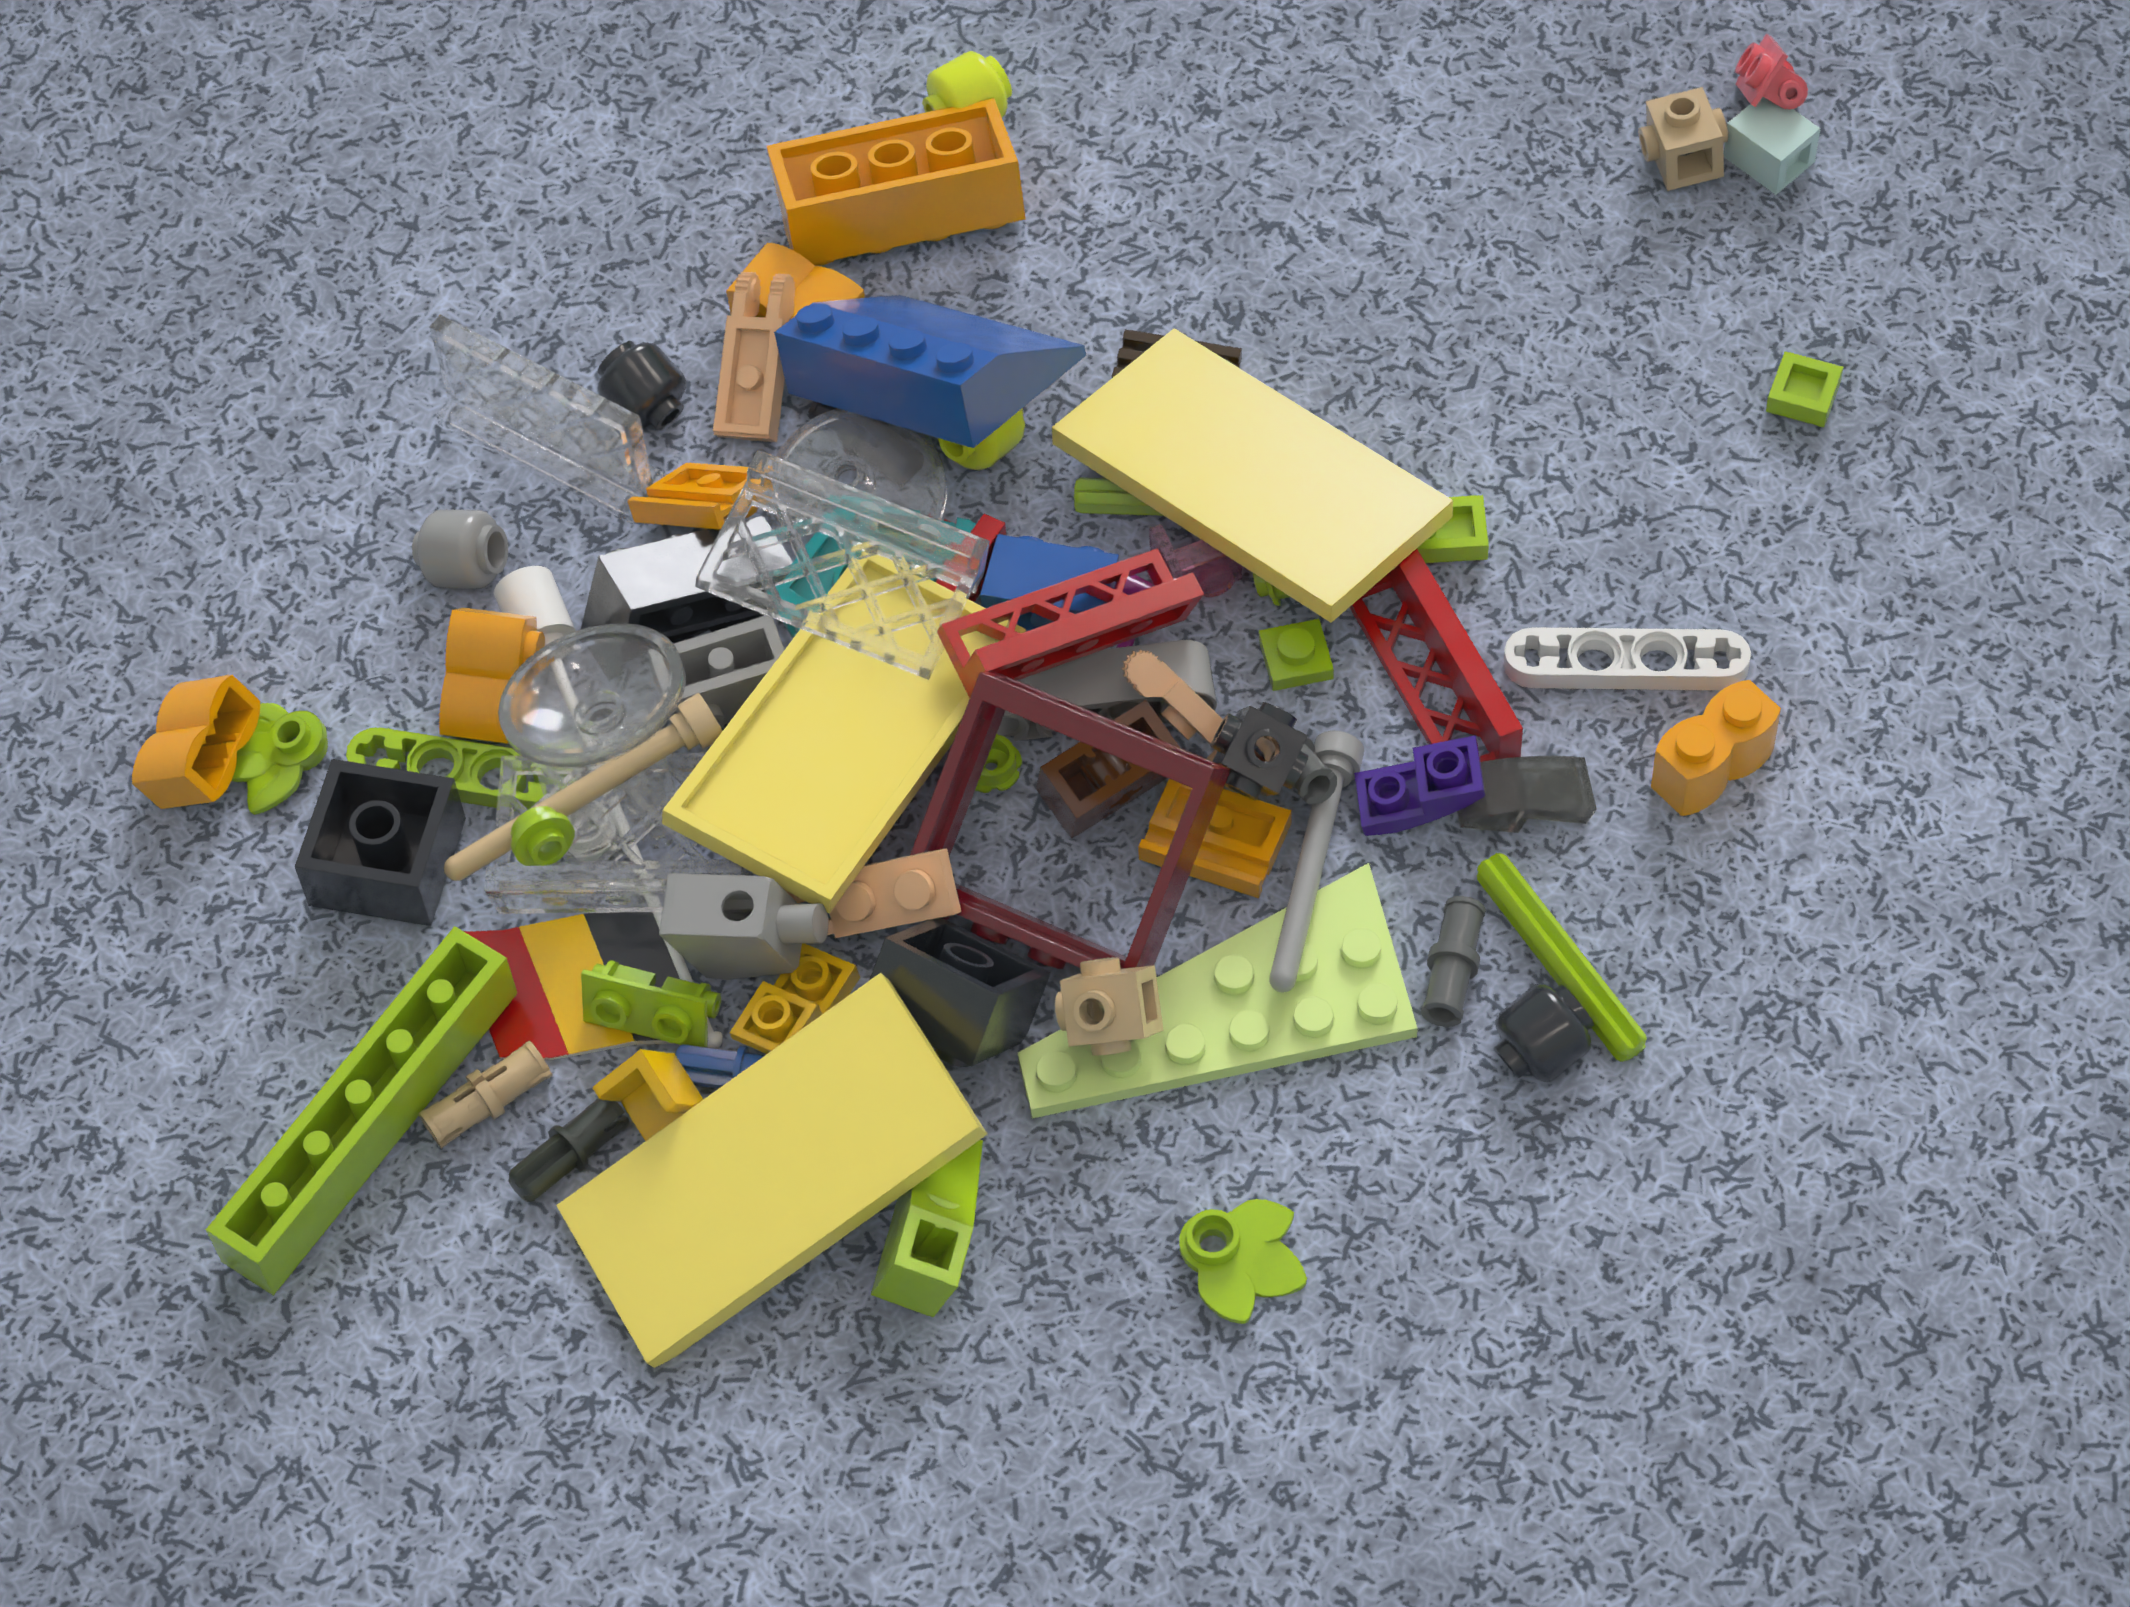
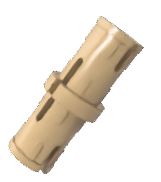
[418,1041,552,1149]

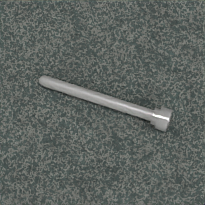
[1269,731,1364,993]

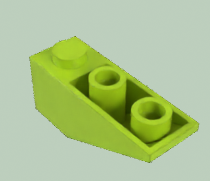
[871,1139,983,1318]

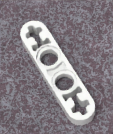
[1503,627,1751,690]

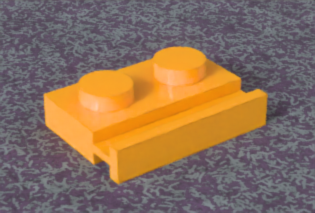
[627,462,779,530]
[1138,779,1292,899]

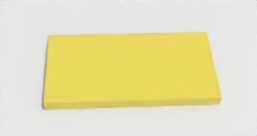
[1052,328,1453,623]
[662,546,1027,914]
[556,973,987,1368]

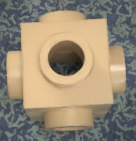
[1638,87,1728,191]
[1055,957,1164,1056]

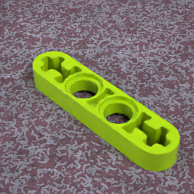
[346,727,584,812]

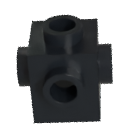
[1210,702,1309,800]

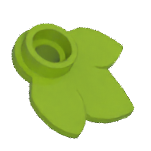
[232,703,328,815]
[1179,1199,1307,1324]

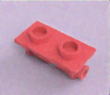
[1735,33,1808,109]

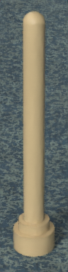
[444,692,722,881]

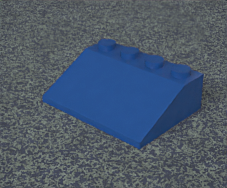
[774,295,1086,448]

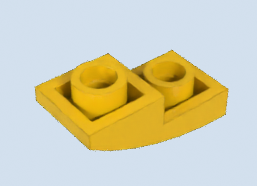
[729,944,861,1054]

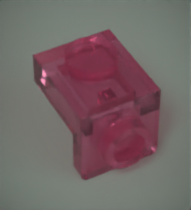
[1146,524,1242,598]

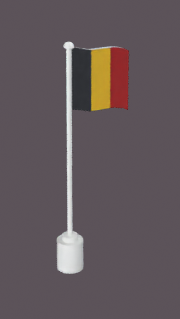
[450,566,723,1060]

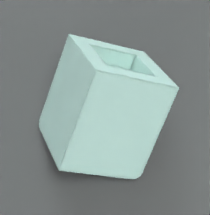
[1724,97,1820,195]

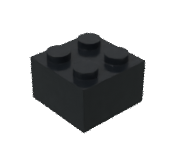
[295,759,466,926]
[869,917,1051,1067]

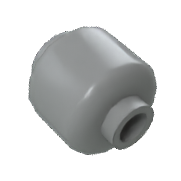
[412,509,508,589]

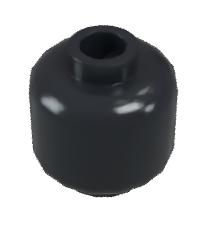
[597,341,686,430]
[1494,984,1595,1082]

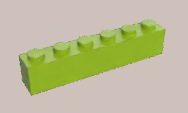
[206,926,517,1296]

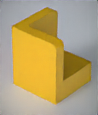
[593,1049,704,1141]

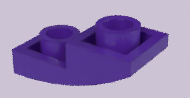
[1354,735,1486,836]

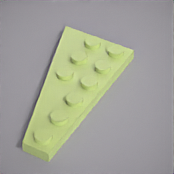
[1017,863,1418,1118]

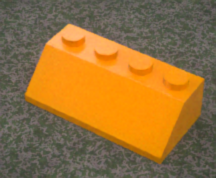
[767,98,1026,266]

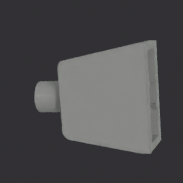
[659,873,828,980]

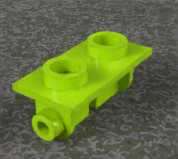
[581,960,721,1048]

